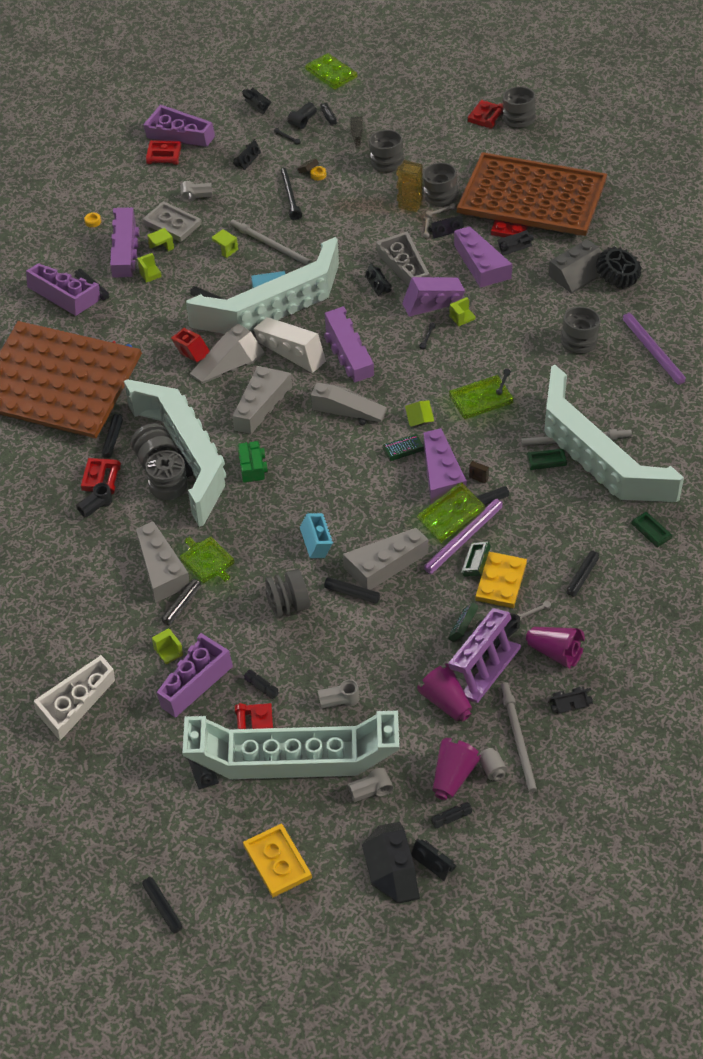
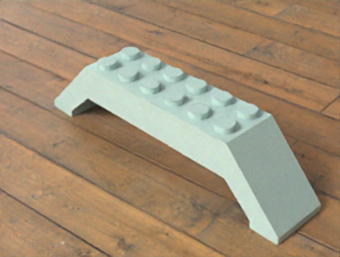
[186,237,339,334]
[544,364,684,502]
[124,380,226,527]
[183,711,399,779]

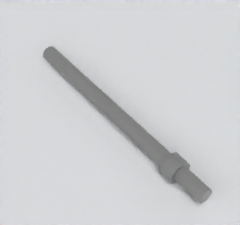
[230,219,311,265]
[521,429,632,446]
[501,682,537,793]

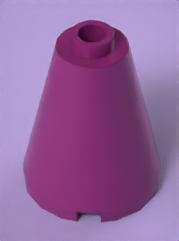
[526,626,585,669]
[417,663,472,722]
[432,738,481,800]

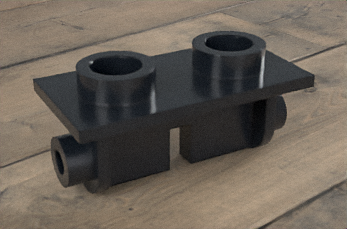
[242,87,271,115]
[233,139,261,170]
[429,215,464,239]
[497,230,534,255]
[365,262,392,297]
[547,686,593,714]
[187,758,219,790]
[411,839,456,881]

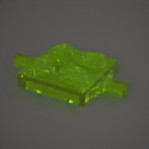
[180,536,235,583]

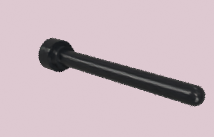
[281,167,302,220]

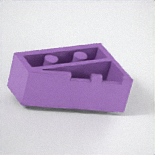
[402,277,465,317]

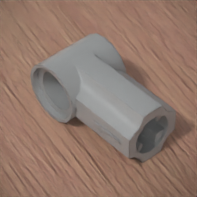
[180,181,213,202]
[318,680,360,709]
[348,768,394,802]

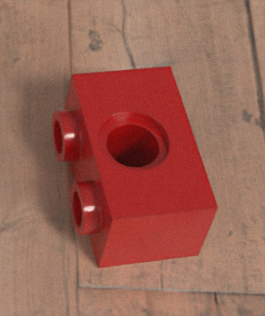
[171,328,210,362]

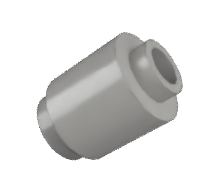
[479,748,507,781]

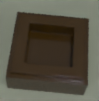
[297,158,319,173]
[469,461,489,483]

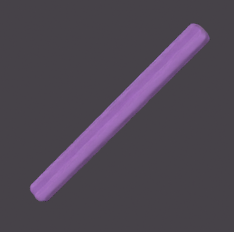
[623,313,686,385]
[424,499,503,574]

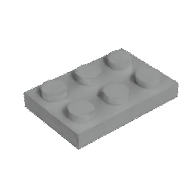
[142,201,202,242]

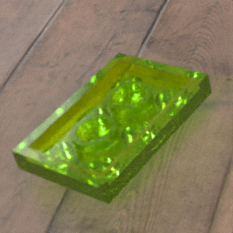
[305,53,357,90]
[449,375,514,420]
[417,482,486,543]

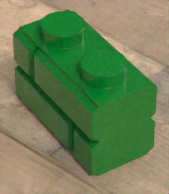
[237,441,268,483]

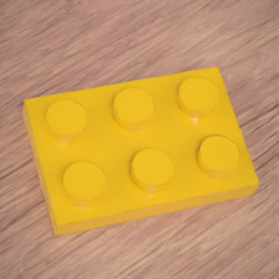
[475,552,527,608]
[243,823,312,898]

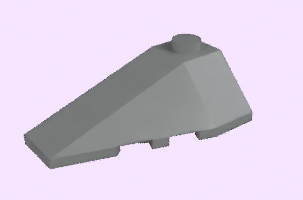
[190,324,265,384]
[311,382,387,422]

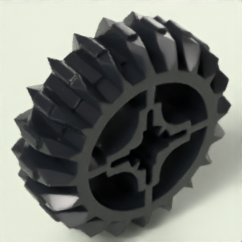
[596,246,642,289]

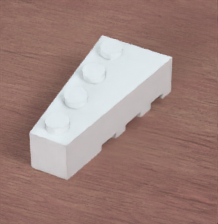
[254,317,326,373]
[34,655,115,740]

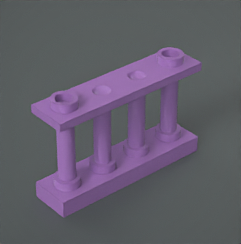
[448,608,521,703]

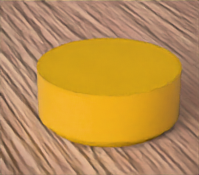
[310,166,326,181]
[84,213,101,227]

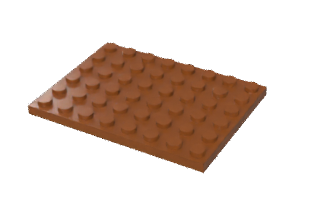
[457,152,607,236]
[0,321,142,439]

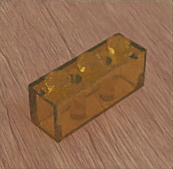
[396,160,423,212]

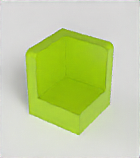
[147,228,174,251]
[212,229,238,258]
[137,253,162,283]
[449,297,476,327]
[405,400,434,427]
[152,628,183,664]

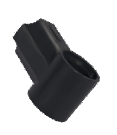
[287,102,317,129]
[76,483,113,518]

